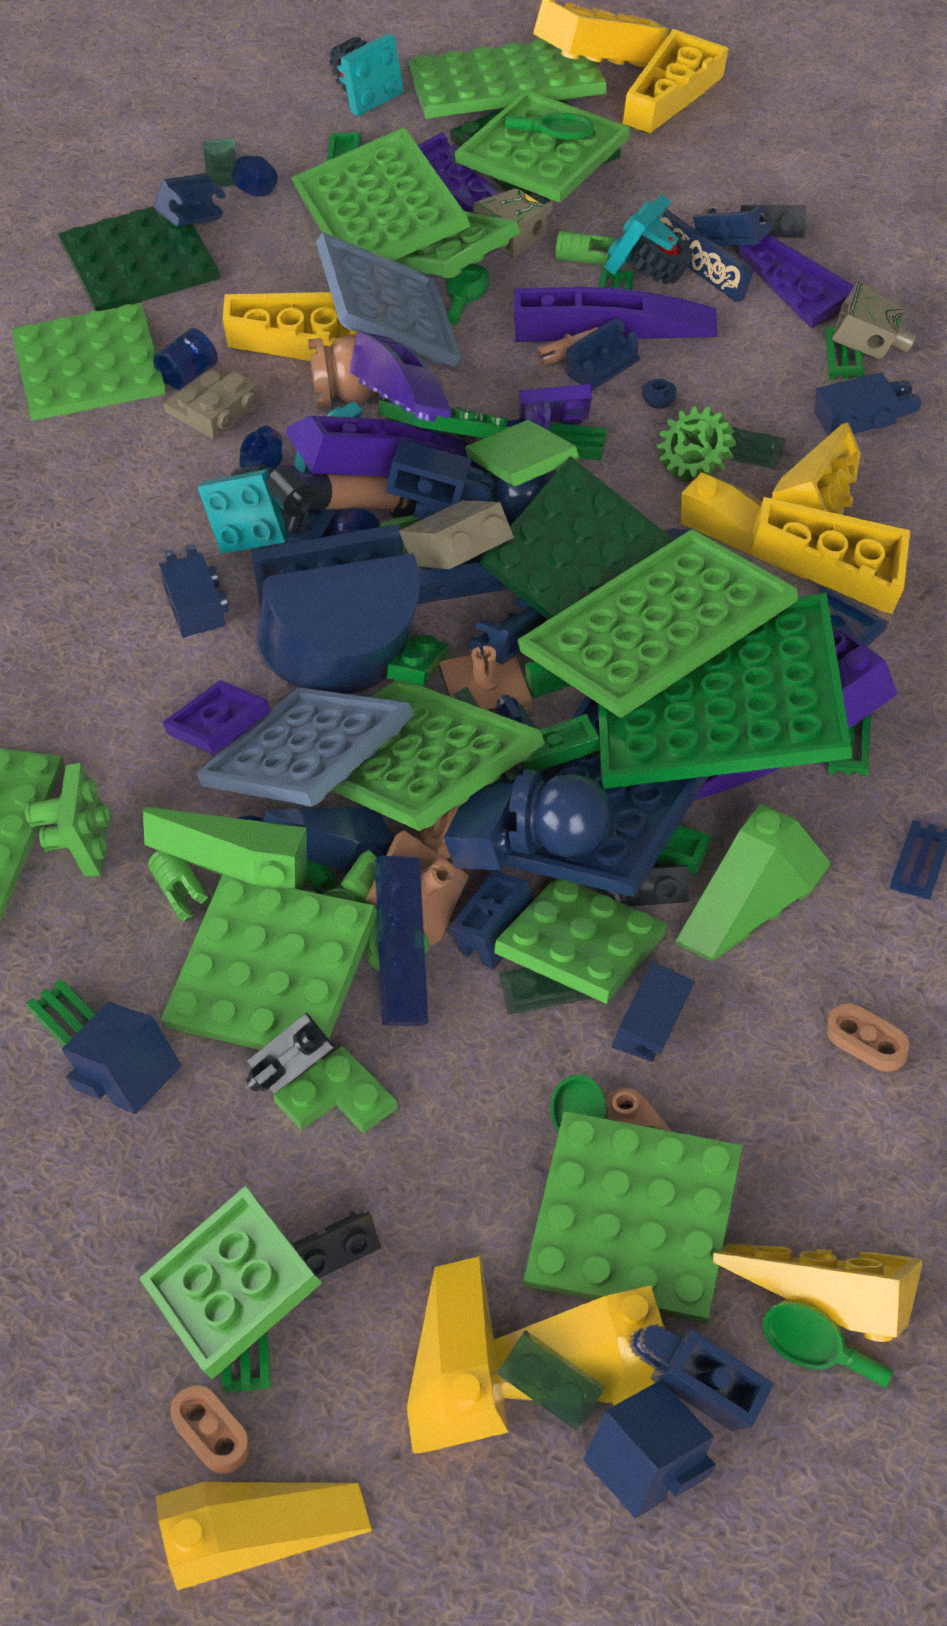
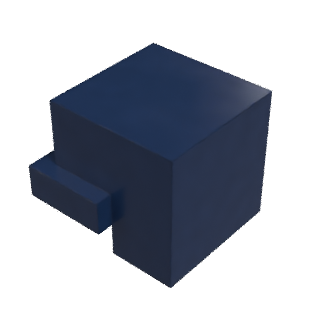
[62,1001,182,1114]
[584,1380,716,1518]

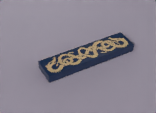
[660,209,754,302]

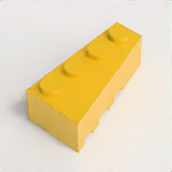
[533,0,670,68]
[622,29,729,134]
[223,292,359,361]
[750,497,911,614]

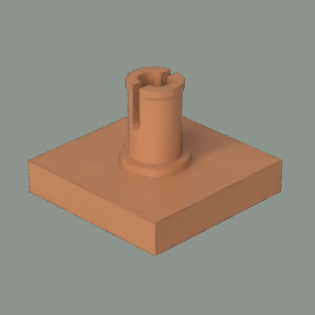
[439,646,532,714]
[365,830,469,945]

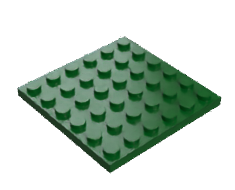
[598,593,852,789]

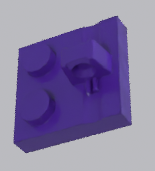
[518,384,592,431]
[162,680,271,755]

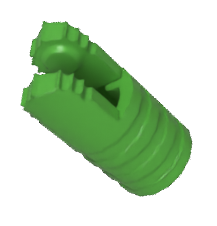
[555,230,616,266]
[148,850,210,922]

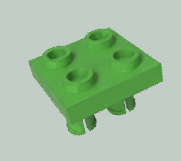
[25,763,111,876]

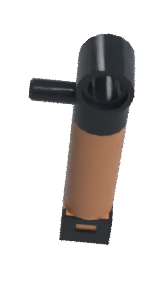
[266,465,417,533]

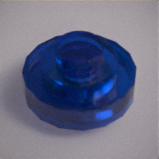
[231,156,278,197]
[239,425,283,470]

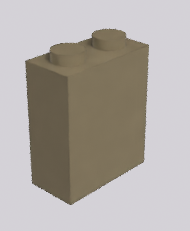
[399,500,514,569]

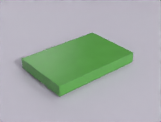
[465,420,579,487]

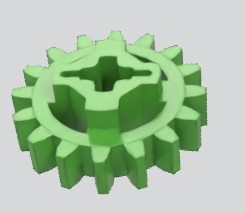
[657,406,736,482]

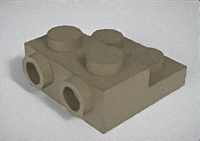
[163,367,261,439]

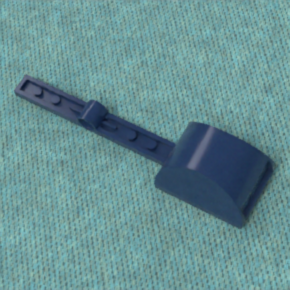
[256,528,693,694]

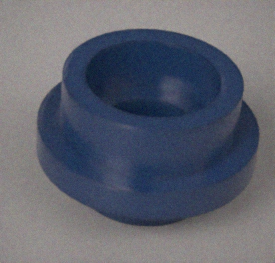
[642,378,677,409]

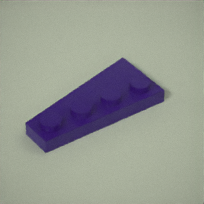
[417,132,498,213]
[738,234,854,329]

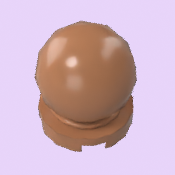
[308,334,379,409]

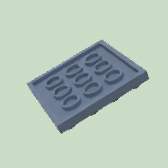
[316,232,462,368]
[196,687,414,806]

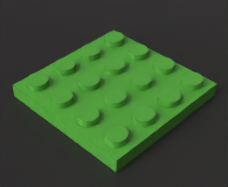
[455,90,630,203]
[12,303,166,421]
[160,874,378,1064]
[523,1111,743,1324]

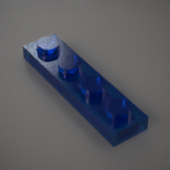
[375,855,429,1026]

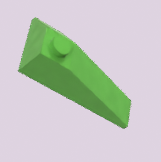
[676,803,831,962]
[143,807,307,891]

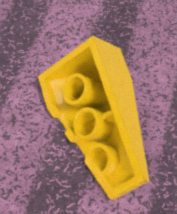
[772,422,861,515]
[681,472,807,580]
[713,1243,922,1342]
[407,1256,509,1454]
[494,1286,665,1406]
[155,1482,372,1591]

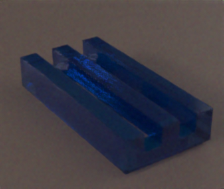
[890,820,947,900]

